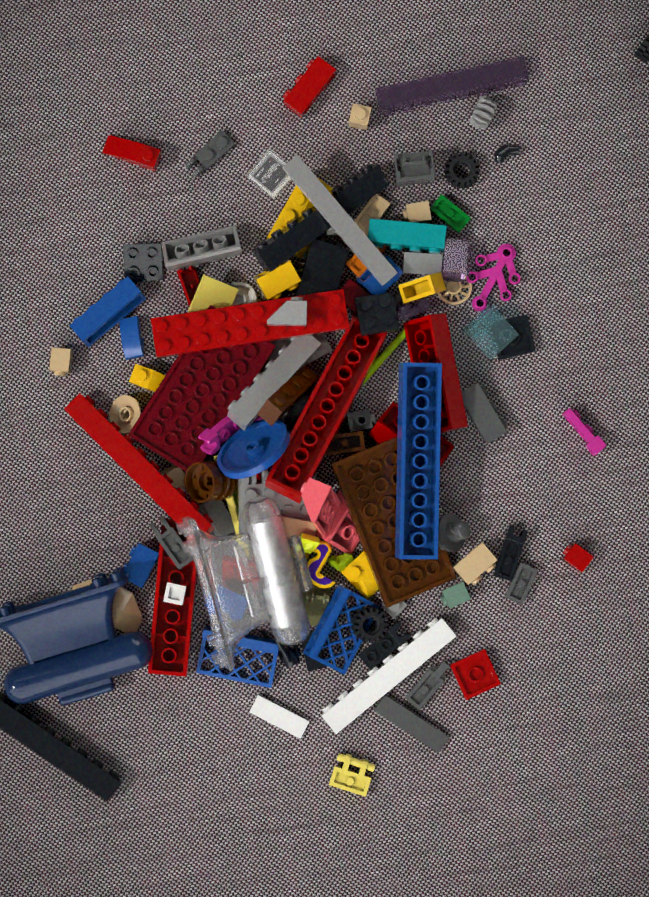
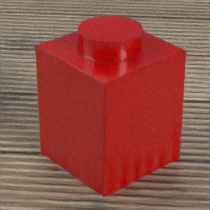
[562,543,594,573]

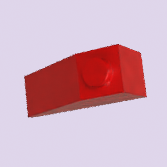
[102,135,162,172]

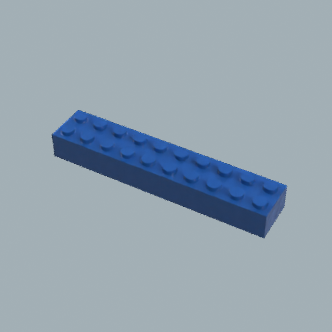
[395,362,442,559]

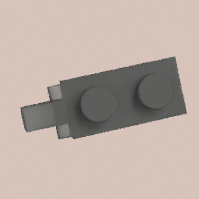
[404,661,449,710]

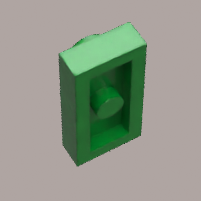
[430,194,471,234]

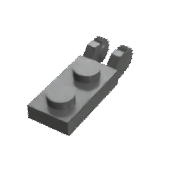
[184,130,235,178]
[149,515,195,570]

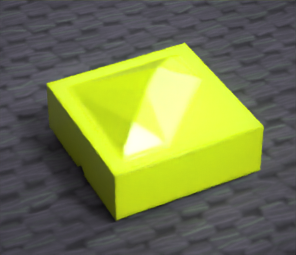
[293,533,320,554]

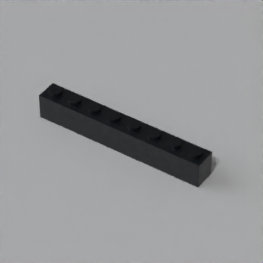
[252,163,390,272]
[0,693,122,801]

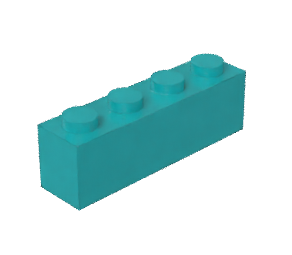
[368,219,447,254]

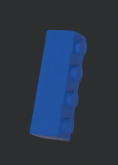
[69,276,147,348]

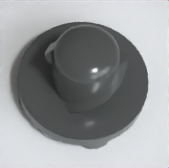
[438,513,471,552]

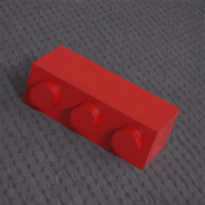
[283,56,336,118]

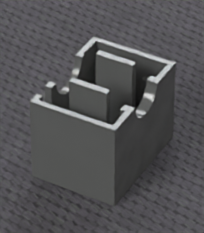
[393,150,435,187]

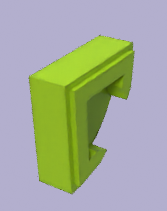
[327,553,354,572]

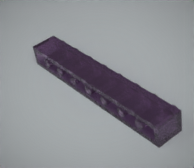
[375,56,529,116]

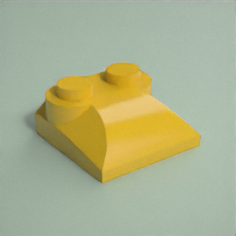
[341,551,379,600]

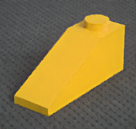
[129,364,166,393]

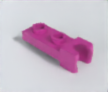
[562,408,607,456]
[198,416,241,455]

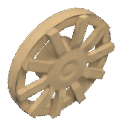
[437,269,472,305]

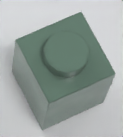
[440,581,471,609]

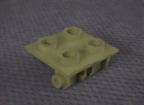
[295,585,330,626]

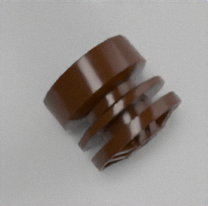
[184,461,237,503]

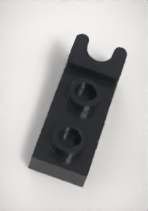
[493,525,528,582]
[358,621,411,670]

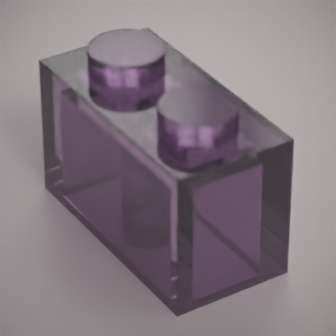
[442,238,472,283]

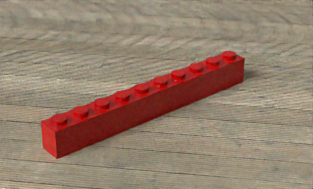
[64,393,215,545]

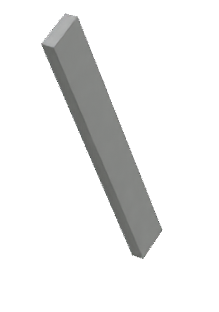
[282,155,398,286]

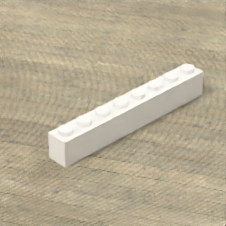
[321,617,456,734]

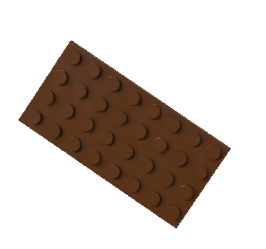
[331,436,456,608]

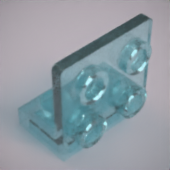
[461,305,518,360]

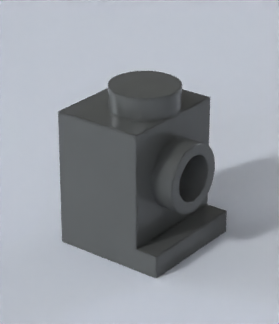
[347,409,376,433]

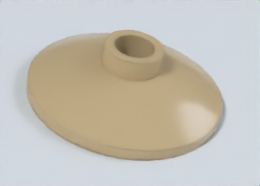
[109,395,141,433]

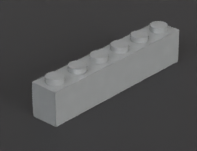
[227,335,322,431]

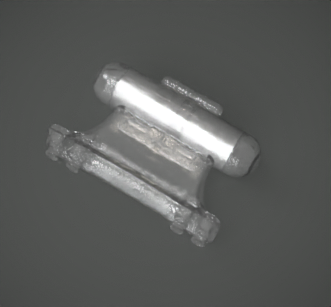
[176,496,313,670]

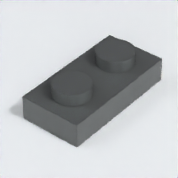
[504,562,538,605]

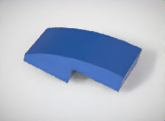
[120,316,144,360]

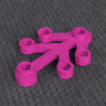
[466,244,521,312]

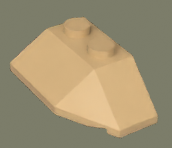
[72,578,143,633]

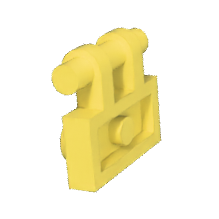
[329,753,375,797]

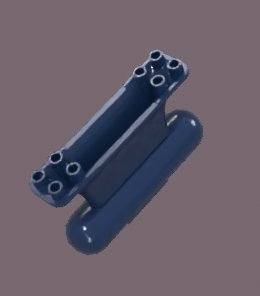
[0,566,153,705]

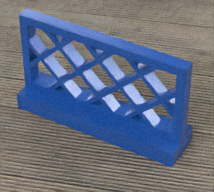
[303,584,380,675]
[196,626,281,688]

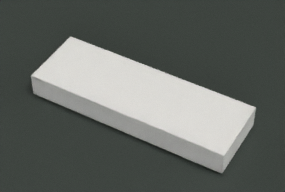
[249,695,309,739]

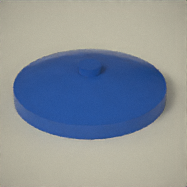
[217,419,290,479]

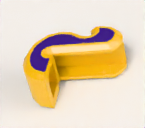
[305,541,336,588]

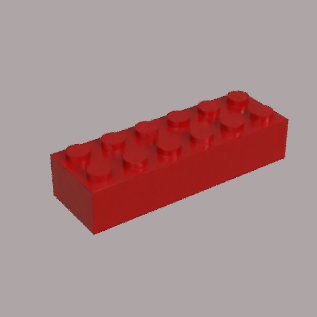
[403,313,468,433]

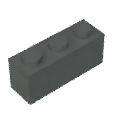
[461,383,508,445]

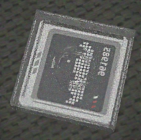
[245,147,292,201]

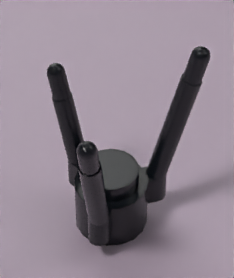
[261,627,301,668]

